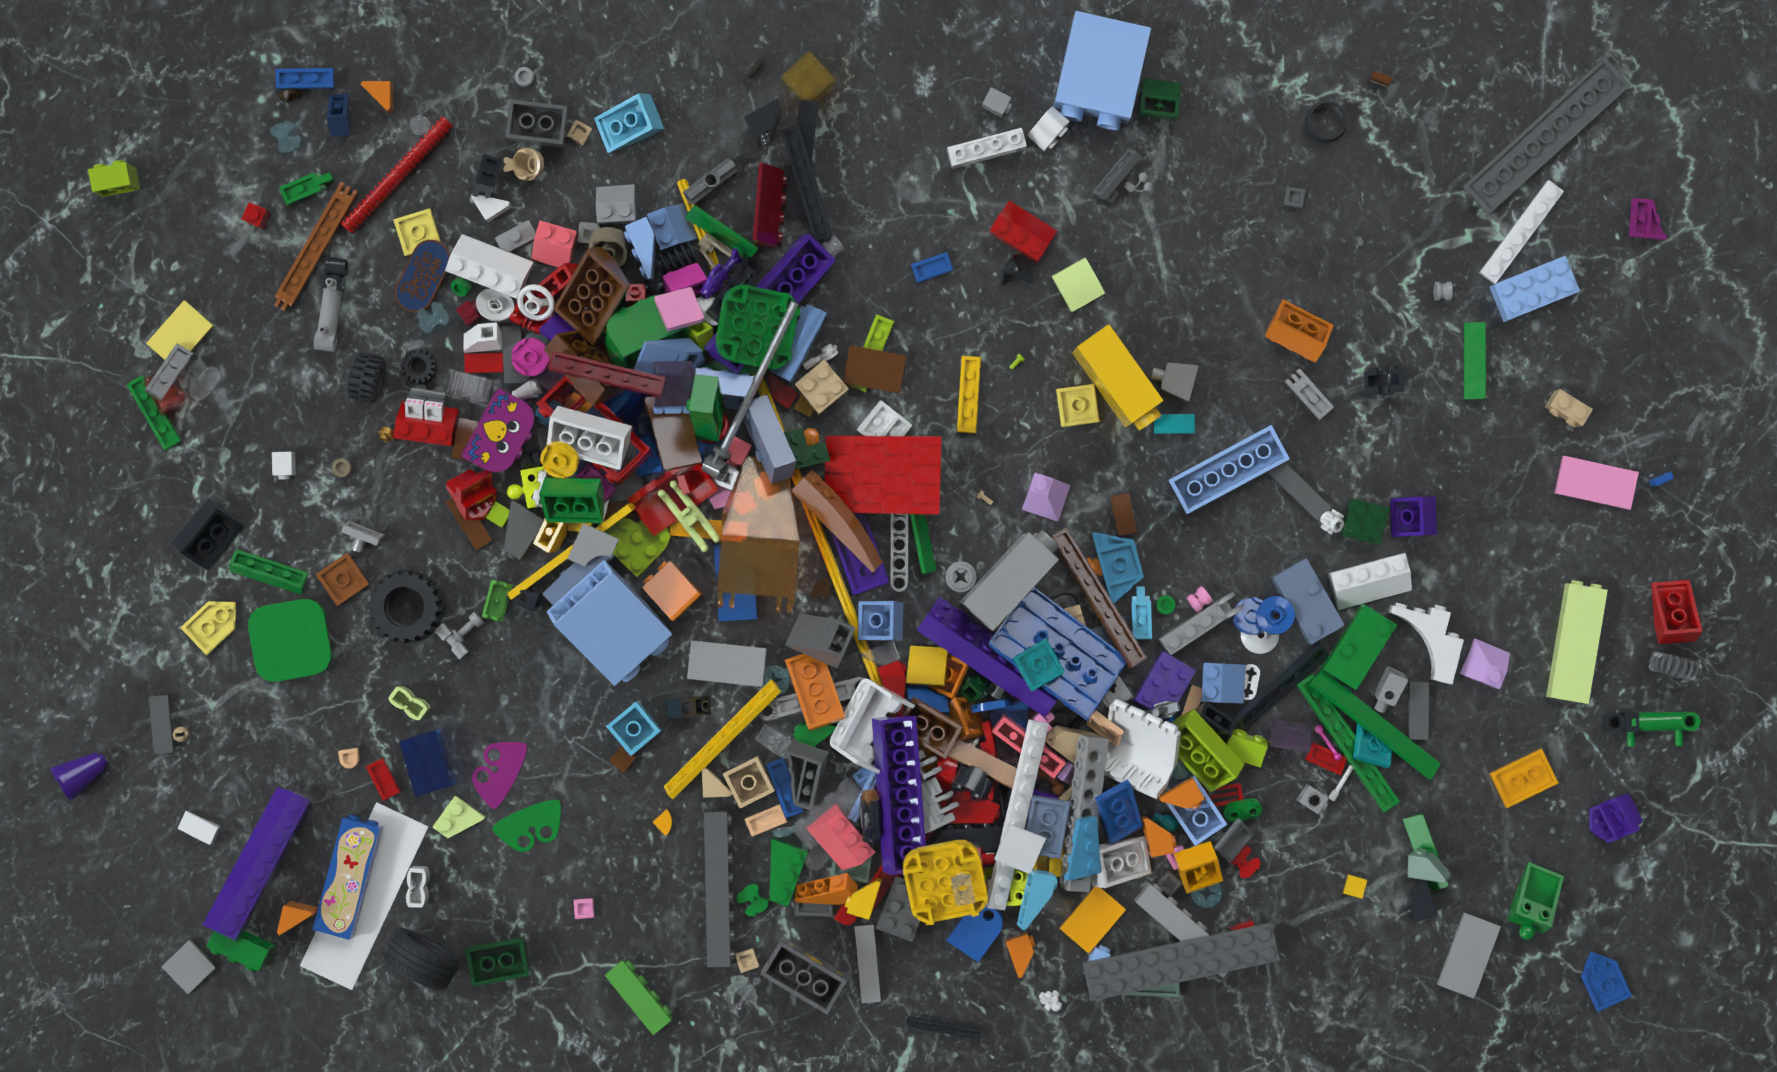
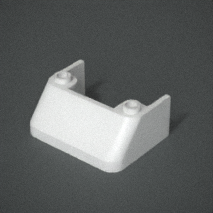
[830,678,915,774]

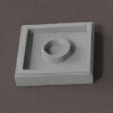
[162,939,217,994]

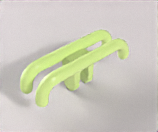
[658,480,720,552]

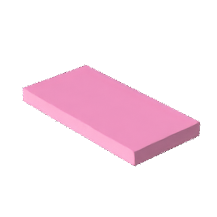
[1554,456,1639,510]

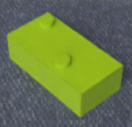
[1170,709,1244,793]

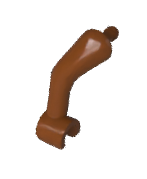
[1036,769,1064,795]

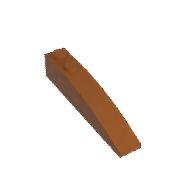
[791,470,883,573]

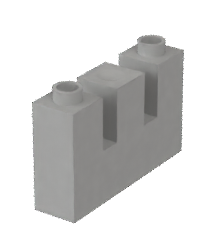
[960,530,1059,631]

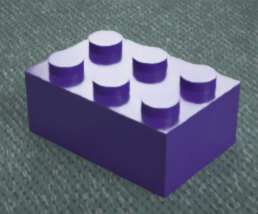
[1131,651,1196,723]

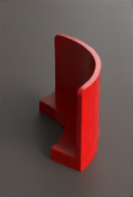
[627,463,719,536]

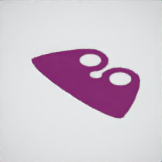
[472,742,527,809]

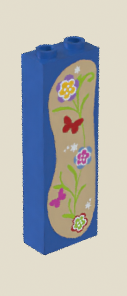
[313,814,383,940]

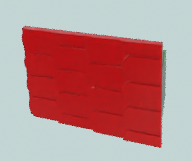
[824,436,941,515]

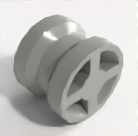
[1433,281,1453,301]

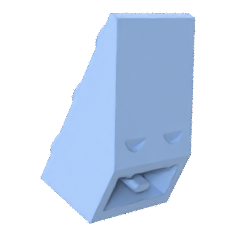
[624,217,657,283]

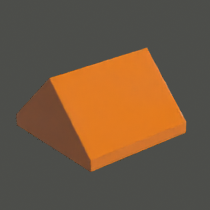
[927,654,969,699]
[948,698,984,741]
[277,901,318,935]

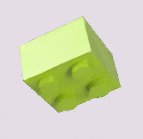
[88,160,140,197]

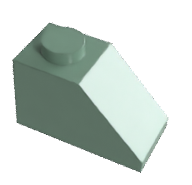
[1408,849,1451,883]

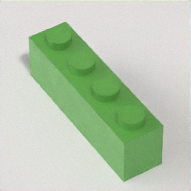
[605,958,672,1035]

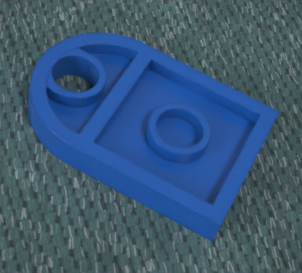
[946,906,1003,962]

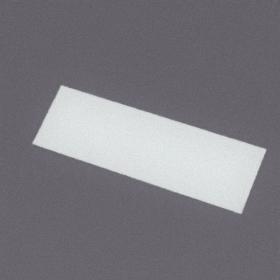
[300,802,428,990]

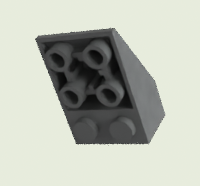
[785,613,856,669]

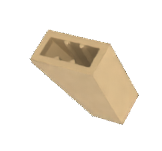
[1045,725,1102,763]

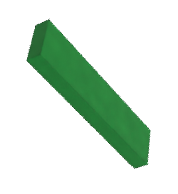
[126,375,182,451]

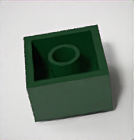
[1339,498,1390,546]

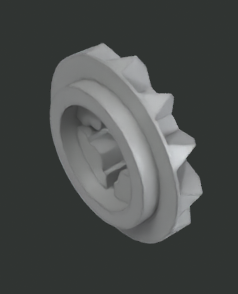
[946,562,976,592]

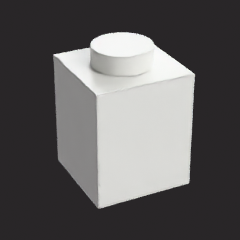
[272,452,296,480]

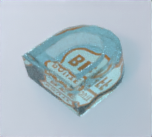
[773,826,794,837]

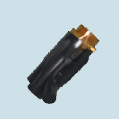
[859,789,882,843]

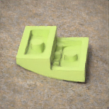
[1052,258,1105,312]

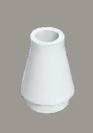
[512,379,542,400]

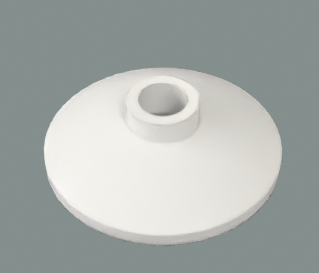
[476,288,514,321]
[1241,631,1279,654]

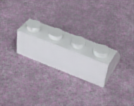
[445,234,534,299]
[547,406,632,470]
[1327,553,1412,610]

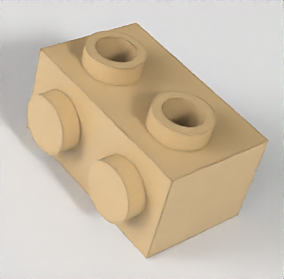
[1545,389,1593,427]

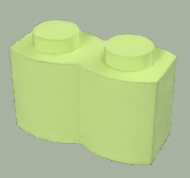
[388,686,431,720]

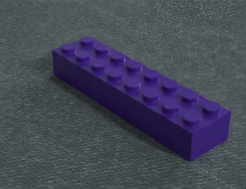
[917,597,1058,717]

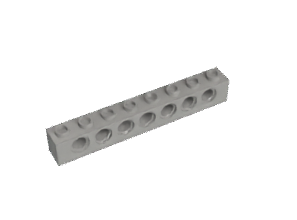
[1060,735,1109,892]

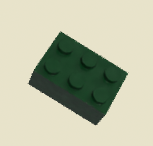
[465,935,532,987]

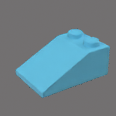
[594,93,664,153]

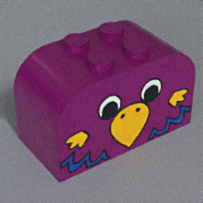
[460,388,534,472]

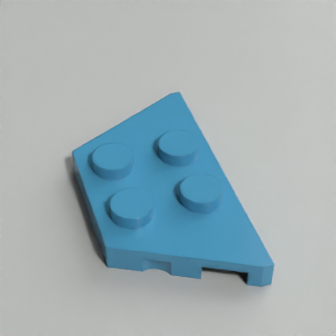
[1092,532,1144,604]

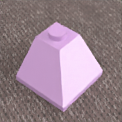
[1022,473,1070,522]
[1459,638,1510,689]

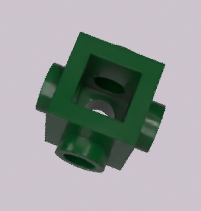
[958,672,992,705]

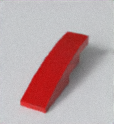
[980,718,998,801]

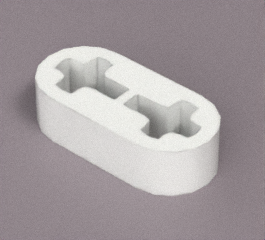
[1244,664,1260,700]

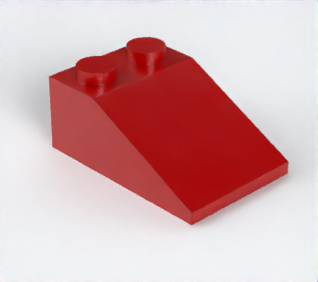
[1651,580,1702,644]

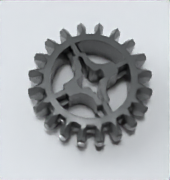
[1649,652,1703,682]

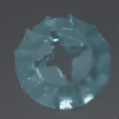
[761,665,790,696]
[1191,883,1222,908]

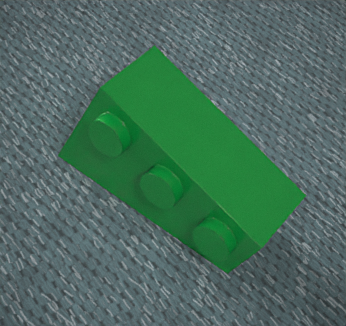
[770,837,808,907]

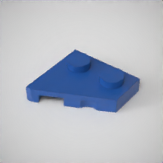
[989,699,1028,730]

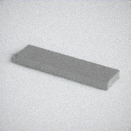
[855,924,881,1003]

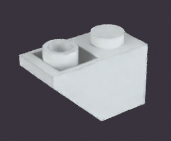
[464,323,502,353]

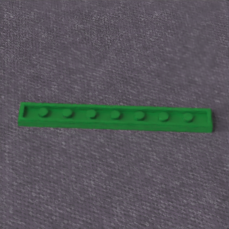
[1311,669,1440,780]
[1296,674,1400,813]

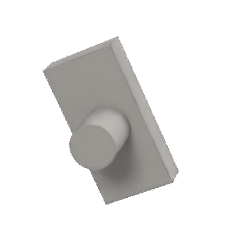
[495,220,536,252]
[341,521,384,552]

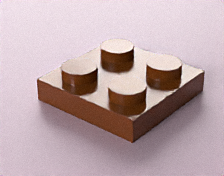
[315,553,370,606]

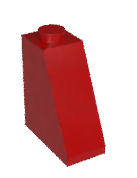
[945,790,1002,823]

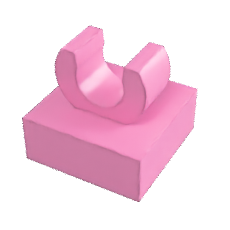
[1031,712,1055,733]

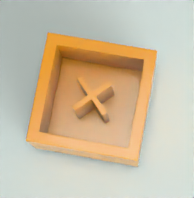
[1174,841,1223,893]

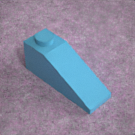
[1017,869,1057,930]

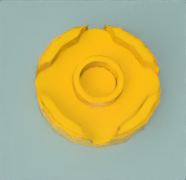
[540,441,580,478]

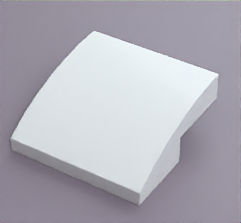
[857,400,912,436]

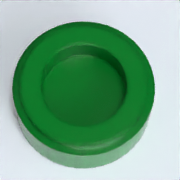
[1156,595,1176,614]

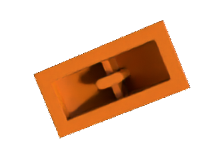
[361,81,393,114]

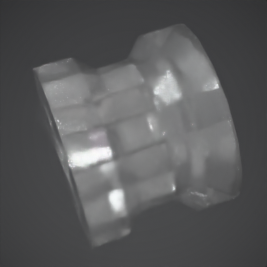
[822,235,845,258]

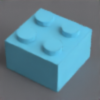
[606,701,662,756]

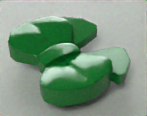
[737,883,768,916]

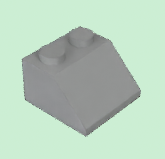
[596,184,637,226]

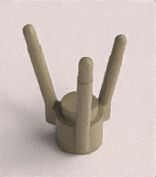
[698,233,743,269]

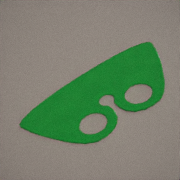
[492,800,561,852]

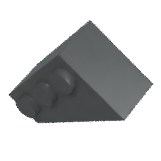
[786,740,829,811]

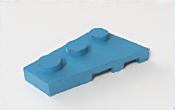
[1064,815,1101,881]

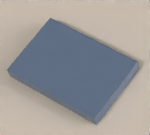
[1026,795,1071,859]

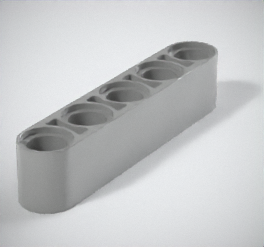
[891,514,908,592]

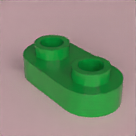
[1223,798,1262,822]

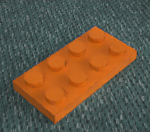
[785,654,846,731]

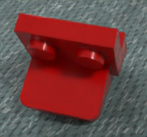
[446,469,497,520]

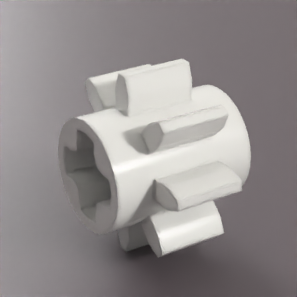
[1320,509,1344,535]

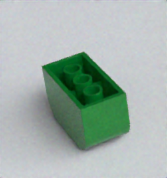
[606,295,690,370]

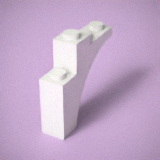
[1388,603,1464,684]

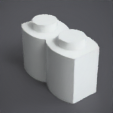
[1027,106,1070,151]
[406,866,430,908]

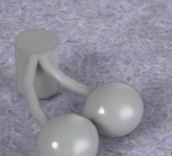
[1124,172,1153,192]

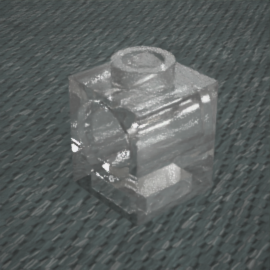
[951,873,975,906]

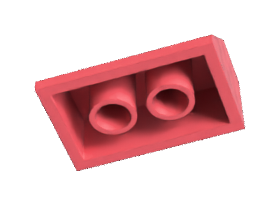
[807,804,876,870]

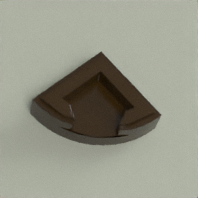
[278,89,302,103]
[811,577,831,598]

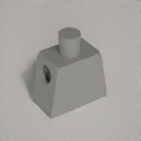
[1151,363,1199,402]
[1374,666,1408,713]

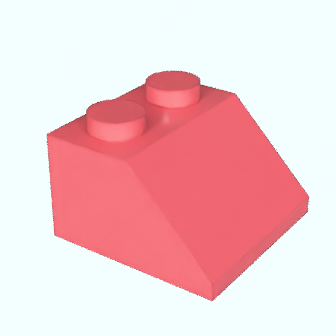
[531,221,578,268]

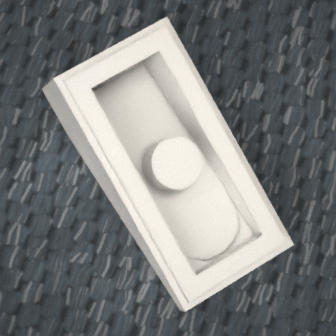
[178,811,221,845]

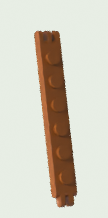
[274,182,359,312]

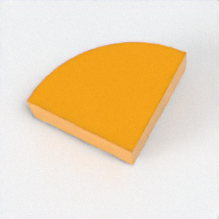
[653,809,672,836]

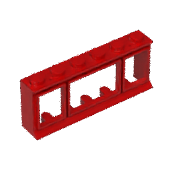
[537,376,653,486]

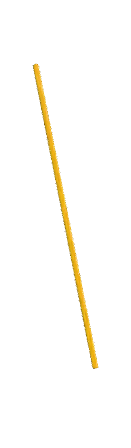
[677,179,896,716]

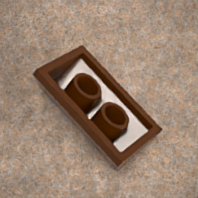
[903,697,964,759]

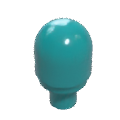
[1152,813,1179,832]

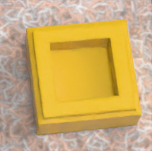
[1343,874,1367,899]

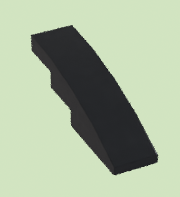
[705,255,763,323]

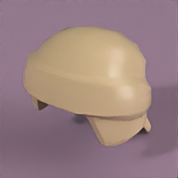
[503,148,544,181]

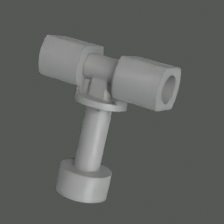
[435,612,484,660]

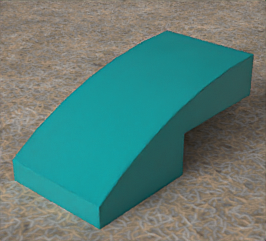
[1154,414,1195,434]

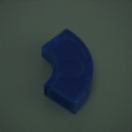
[621,391,649,425]

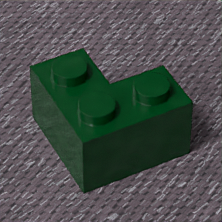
[784,428,830,471]

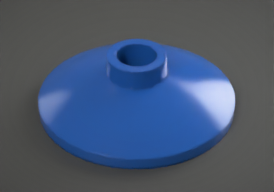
[1256,596,1295,635]

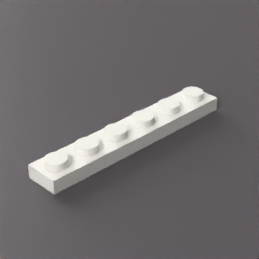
[1479,180,1564,284]

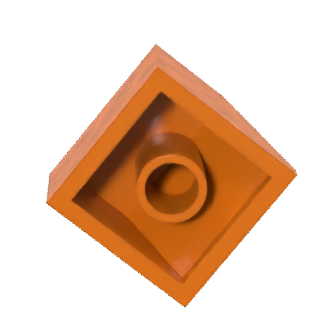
[1141,815,1177,857]

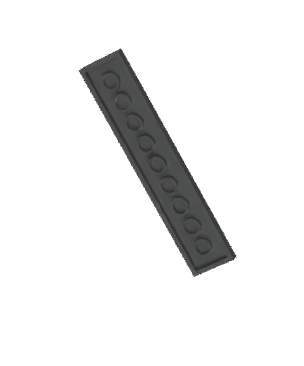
[1462,57,1631,215]
[1082,922,1280,1001]

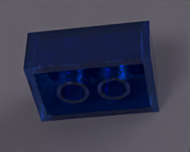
[399,729,456,797]

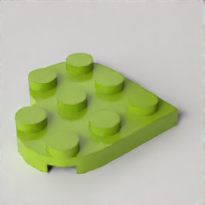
[604,518,670,577]

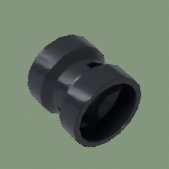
[520,449,542,470]

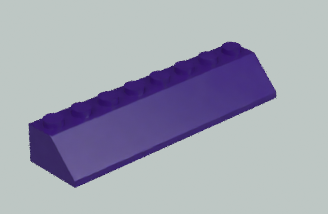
[703,234,836,374]
[872,716,926,875]
[202,787,312,943]

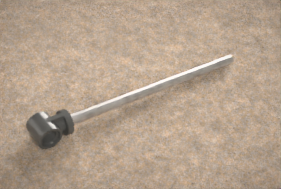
[702,301,798,480]

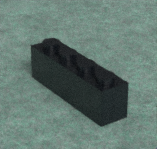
[940,821,1005,851]

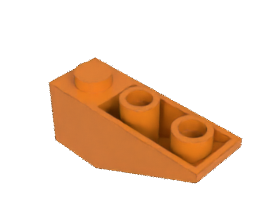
[795,873,858,905]

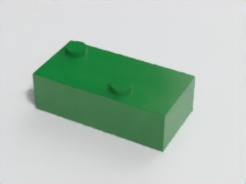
[686,374,725,442]
[1320,604,1397,690]

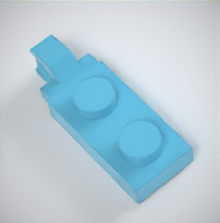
[1131,586,1152,640]

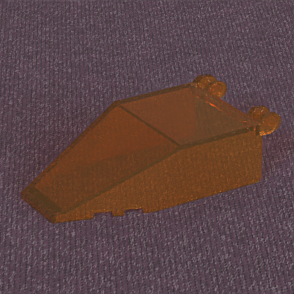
[716,456,800,613]

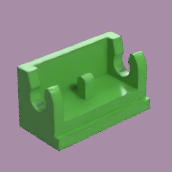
[482,580,513,622]

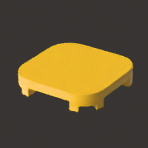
[903,840,988,925]

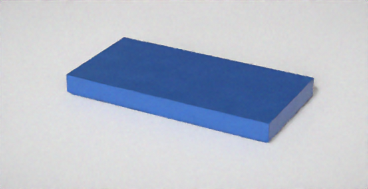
[714,542,757,621]

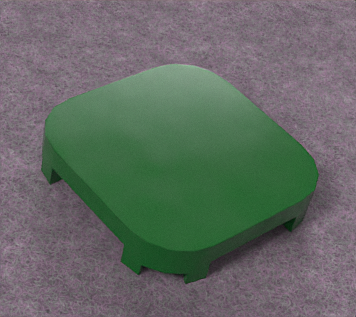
[716,285,800,369]
[248,599,334,682]

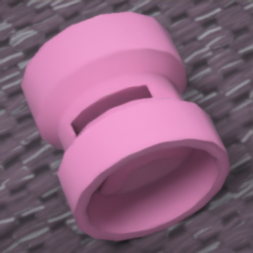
[1186,586,1213,613]

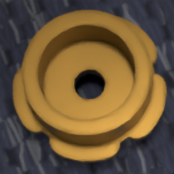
[377,426,395,443]

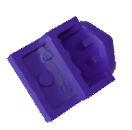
[1589,794,1643,843]

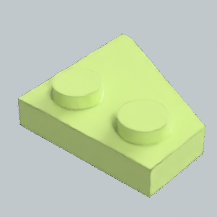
[433,796,485,838]

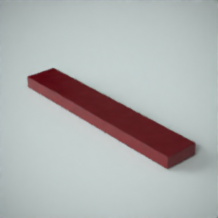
[548,351,667,398]

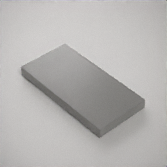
[687,640,767,687]
[1437,912,1501,998]

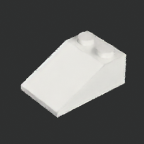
[1091,836,1152,888]

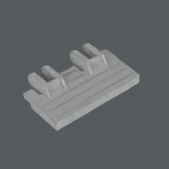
[919,749,959,834]

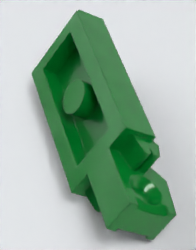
[279,172,335,206]

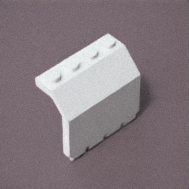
[1104,699,1181,799]

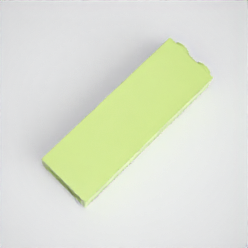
[1546,580,1608,704]

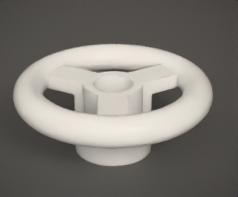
[517,284,555,321]

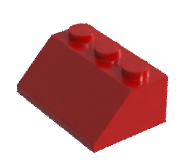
[989,200,1057,263]
[393,401,459,447]

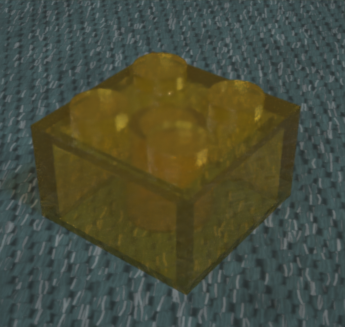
[781,51,836,101]

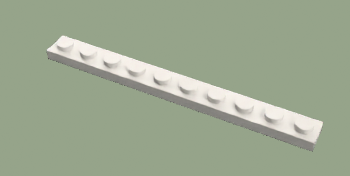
[985,719,1049,910]

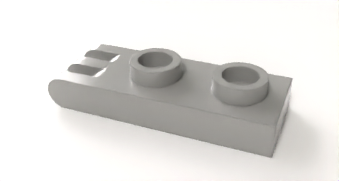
[1285,369,1334,420]

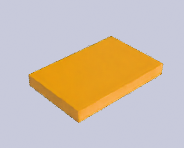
[1489,748,1559,808]
[1059,886,1126,953]

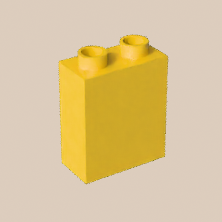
[1072,324,1163,431]

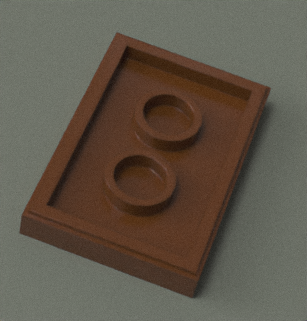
[843,345,906,394]

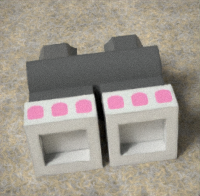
[405,384,446,422]

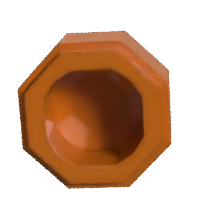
[804,428,820,446]

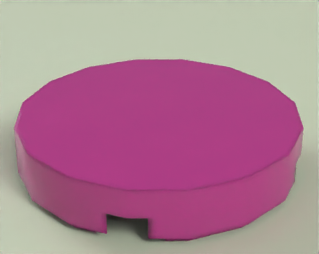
[511,337,550,376]

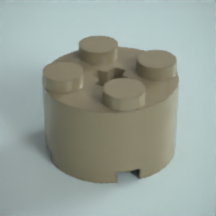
[588,227,627,267]

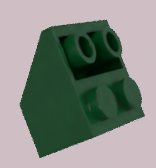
[1138,78,1181,121]

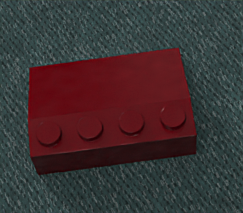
[753,162,788,248]

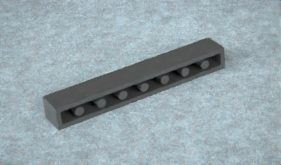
[704,811,735,967]

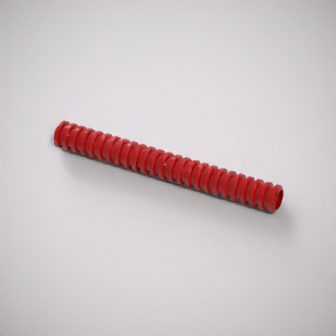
[341,116,454,234]

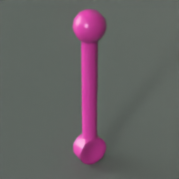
[1315,726,1342,760]

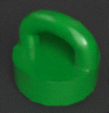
[451,276,472,297]

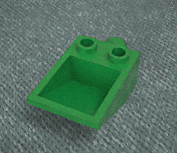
[1507,862,1564,940]

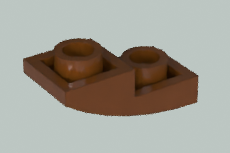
[451,418,478,462]
[1110,493,1137,537]

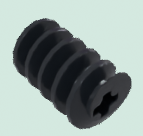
[655,241,698,276]

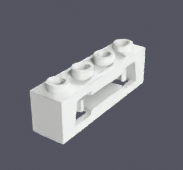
[947,128,1027,169]

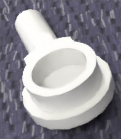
[803,344,838,370]

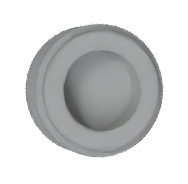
[515,67,535,87]

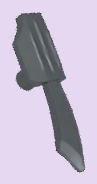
[1145,701,1181,719]

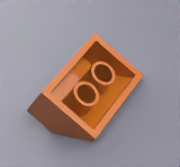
[1265,299,1334,363]

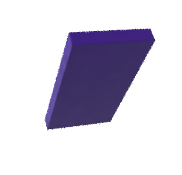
[831,513,889,595]

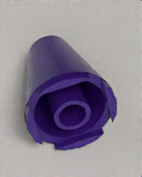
[50,752,108,800]

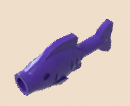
[699,248,743,300]

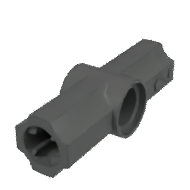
[683,158,738,205]

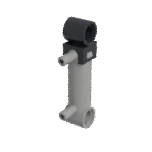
[314,257,348,352]

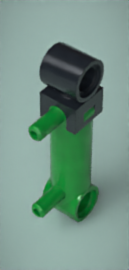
[1601,711,1701,747]

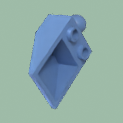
[634,338,705,384]

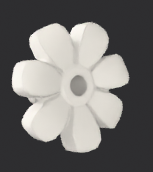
[1039,990,1062,1011]

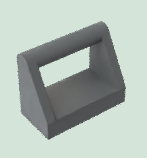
[1213,818,1255,865]

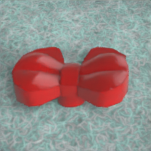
[1231,846,1260,878]

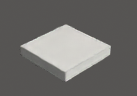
[994,824,1046,874]

